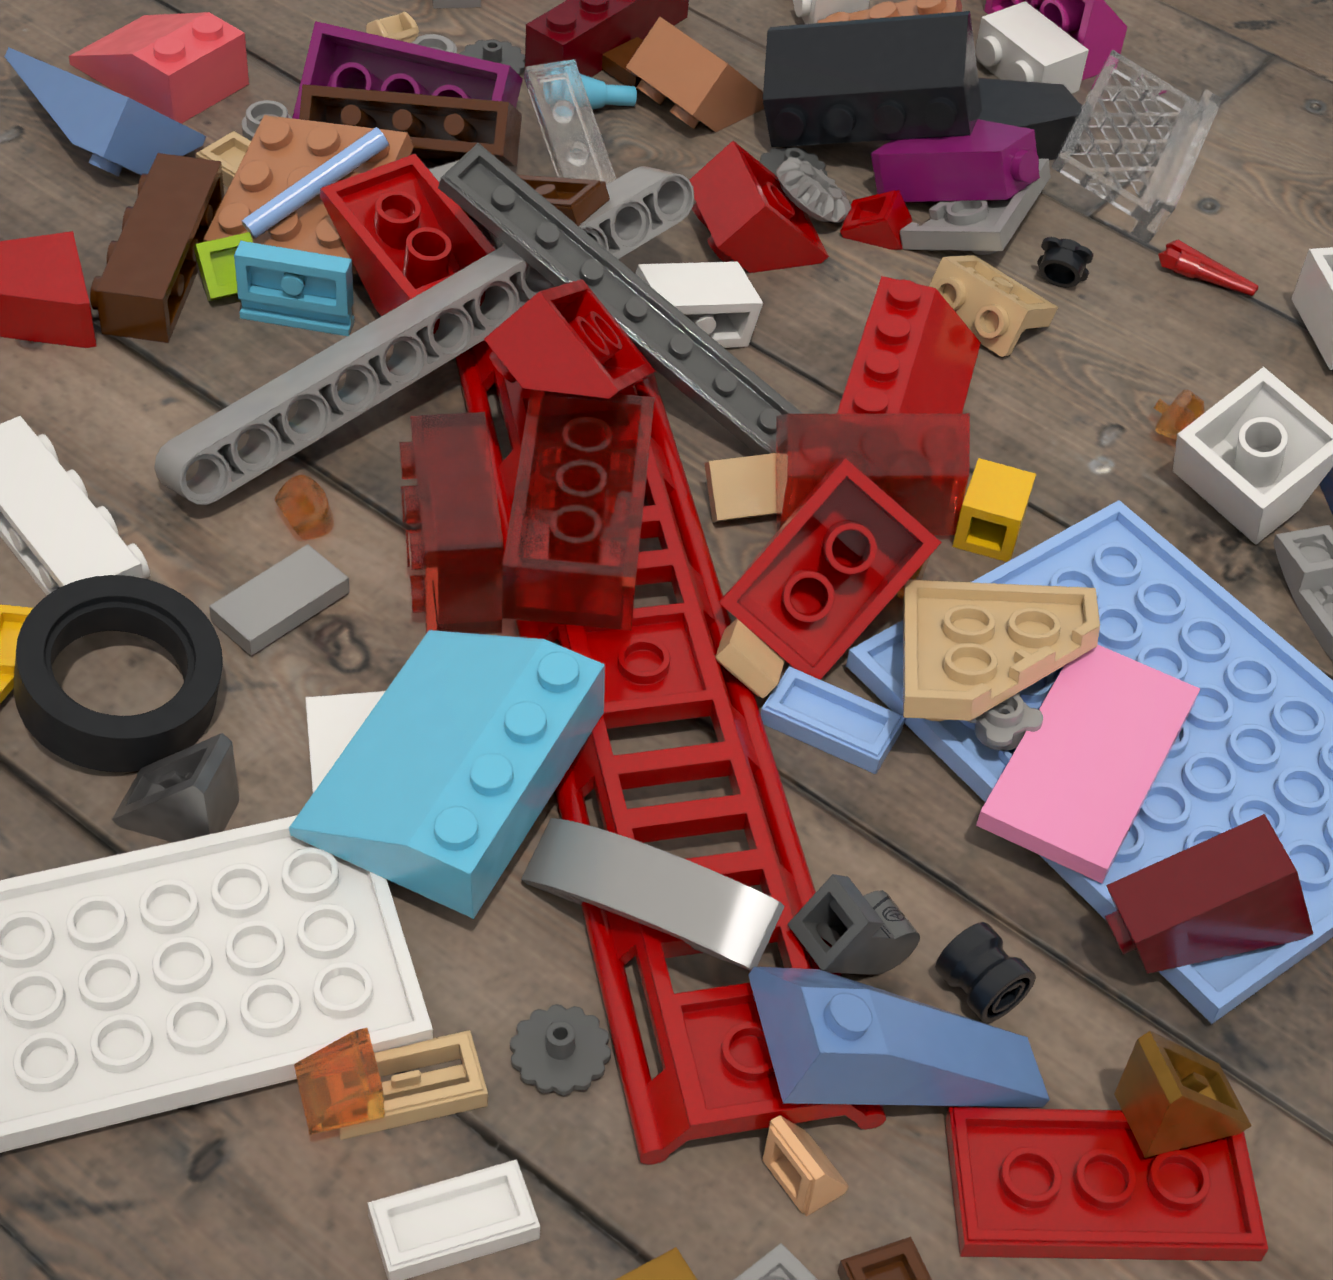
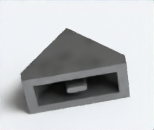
[112,733,239,842]

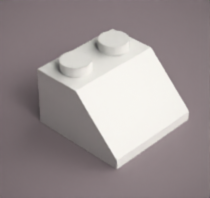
[1173,367,1333,545]

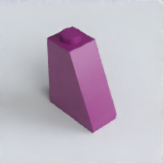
[871,119,1040,202]

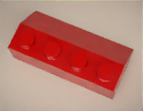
[827,276,981,498]

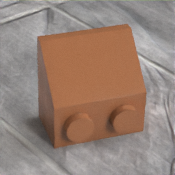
[626,17,764,132]

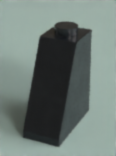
[978,78,1088,160]

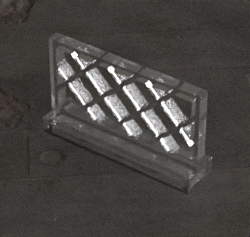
[1051,50,1223,244]

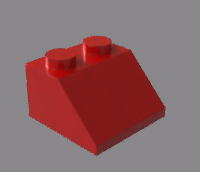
[689,141,829,273]

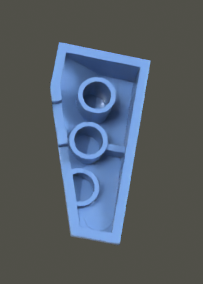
[5,47,206,177]
[748,967,1050,1107]

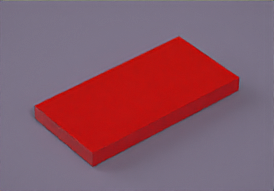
[945,1107,1268,1261]

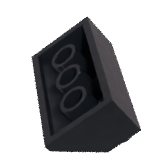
[763,11,982,147]

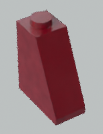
[1105,814,1313,974]

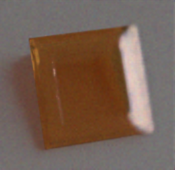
[294,1027,385,1135]

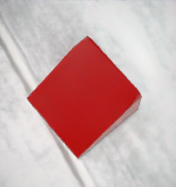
[840,190,912,250]

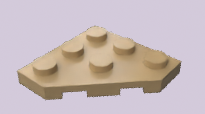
[903,580,1100,721]

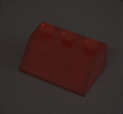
[776,413,970,535]

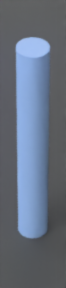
[241,127,389,239]

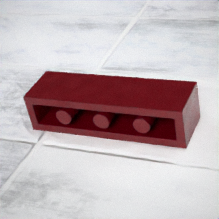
[525,0,689,85]

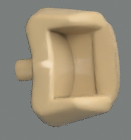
[366,12,419,43]

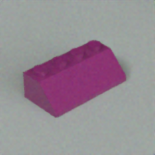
[292,21,523,162]

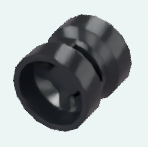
[935,922,1036,1023]

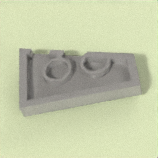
[900,159,1051,255]

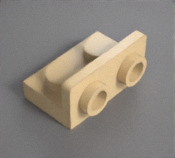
[929,255,1058,357]

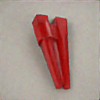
[1158,240,1259,296]

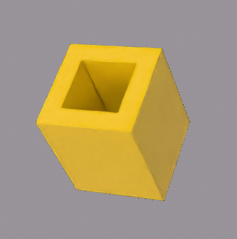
[952,458,1036,562]

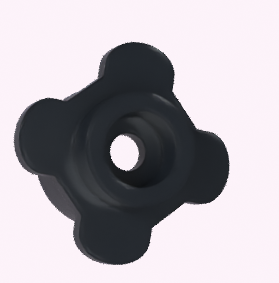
[1037,237,1094,288]

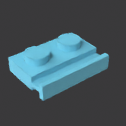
[234,241,355,336]

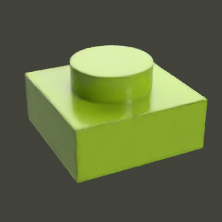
[193,232,253,301]

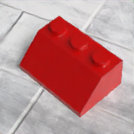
[484,279,655,399]

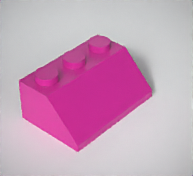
[984,0,1127,81]

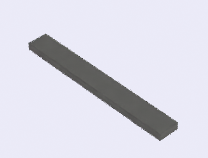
[438,143,832,455]

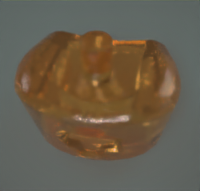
[1154,389,1205,440]
[274,475,334,540]

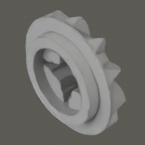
[776,157,851,223]

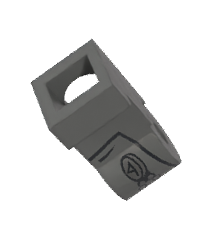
[788,874,920,975]

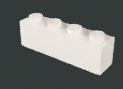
[0,416,150,596]

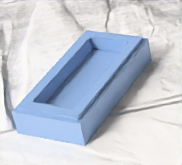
[760,666,905,774]

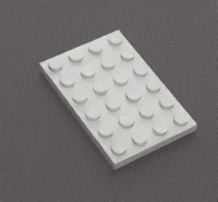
[0,815,433,1153]

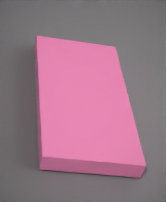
[976,644,1200,884]

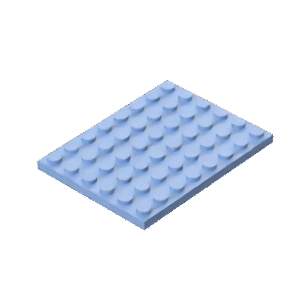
[846,500,1333,1024]

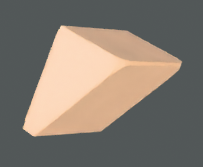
[762,1115,849,1216]

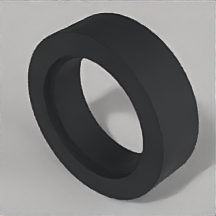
[14,575,223,772]

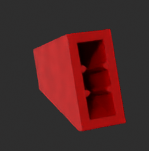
[0,231,96,348]

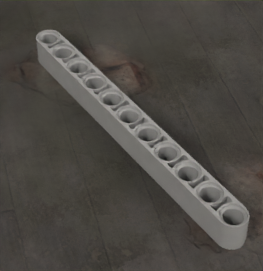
[154,166,694,505]

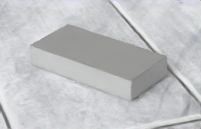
[209,544,349,656]

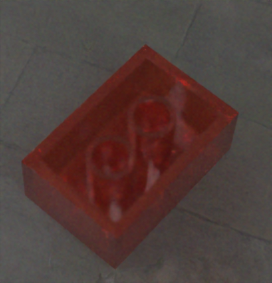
[399,412,504,634]

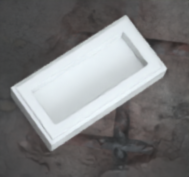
[368,1159,540,1280]

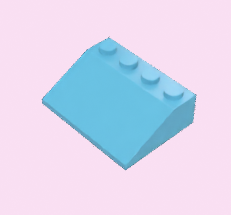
[289,630,605,919]

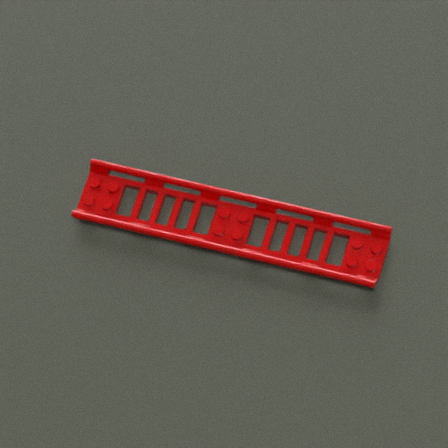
[455,340,886,1165]

